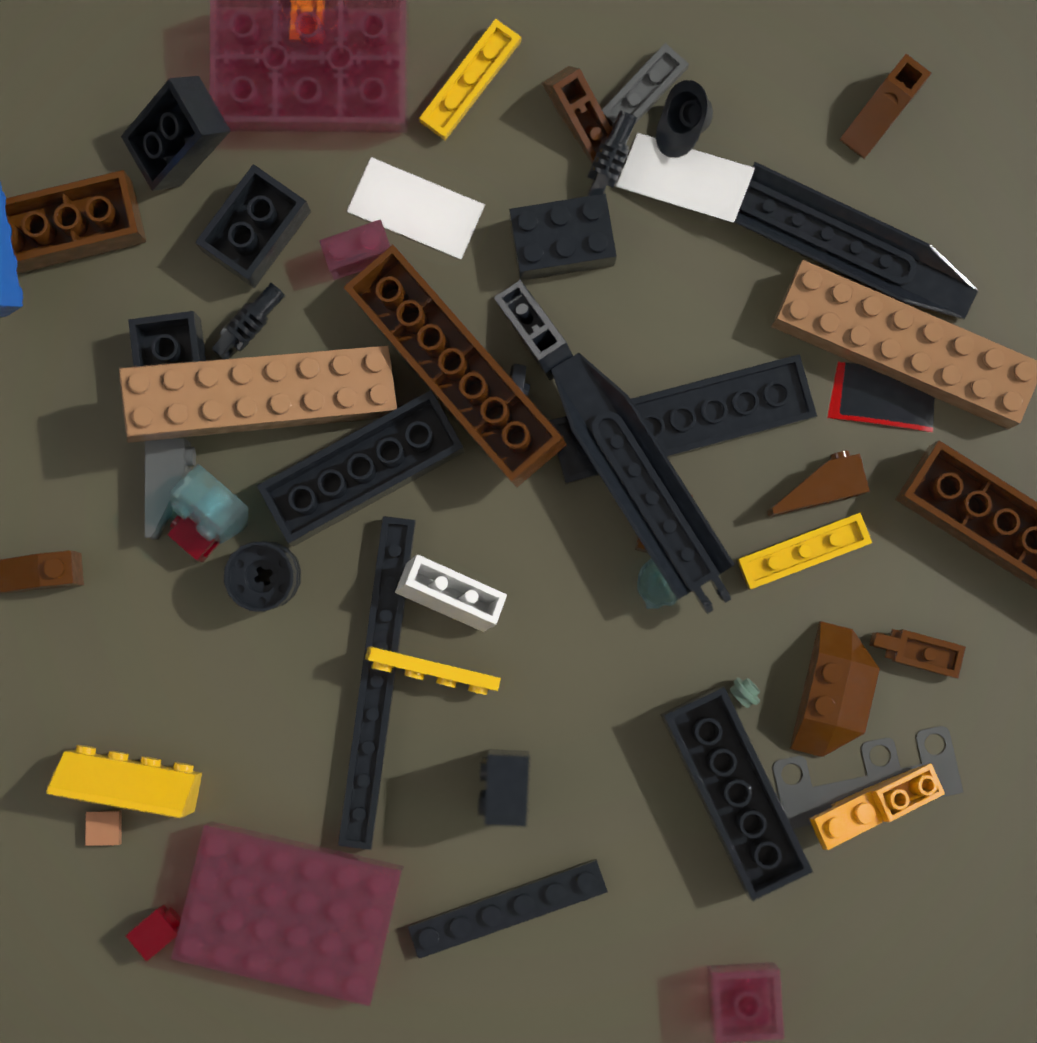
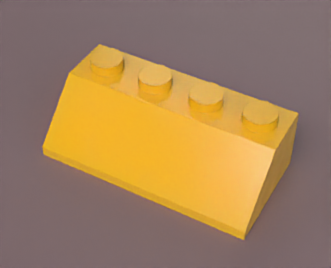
[47,745,202,818]

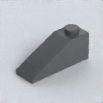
[145,438,196,540]

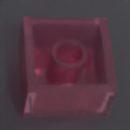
[707,962,784,1043]

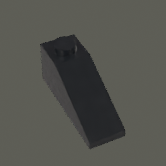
[494,280,573,381]

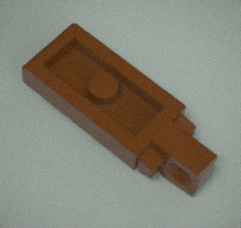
[869,629,966,679]

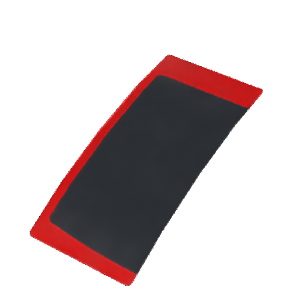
[827,362,935,432]

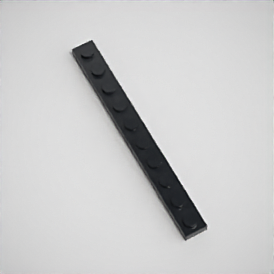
[338,516,416,850]

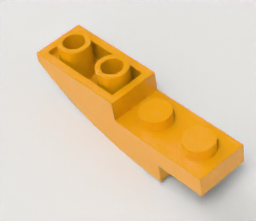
[809,763,945,850]

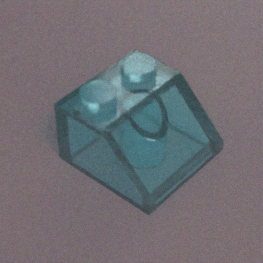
[170,464,248,545]

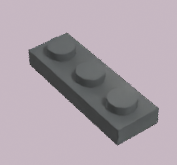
[602,43,689,127]

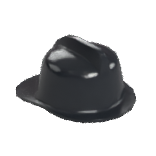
[656,80,713,158]

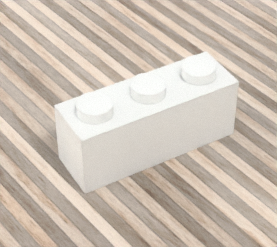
[395,554,507,632]

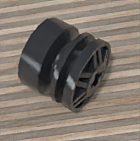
[224,541,302,612]

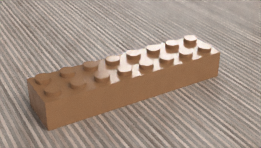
[771,260,1037,429]
[119,345,397,443]

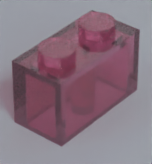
[319,219,390,280]

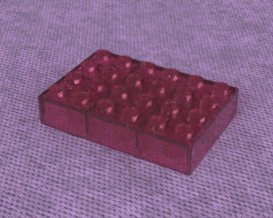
[209,0,409,133]
[171,821,404,1006]

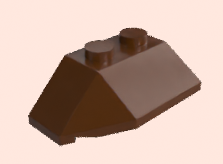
[790,621,880,757]

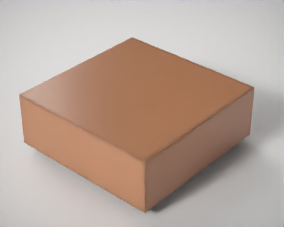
[85,811,122,846]

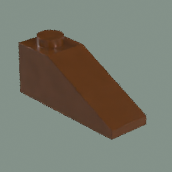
[542,66,612,163]
[767,450,870,517]
[0,550,84,594]

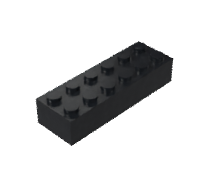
[257,390,465,547]
[660,686,813,901]

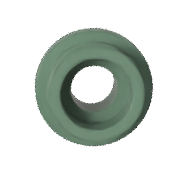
[730,677,760,708]

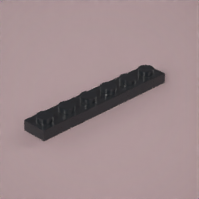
[408,859,608,959]

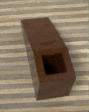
[839,54,932,159]

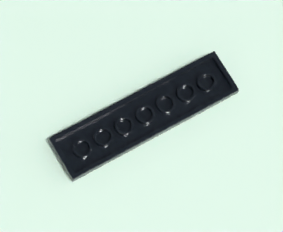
[549,354,817,484]

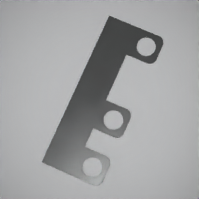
[773,726,964,829]

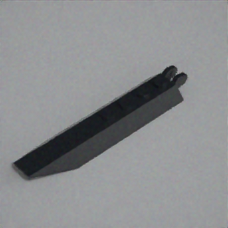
[734,162,978,319]
[551,353,735,614]

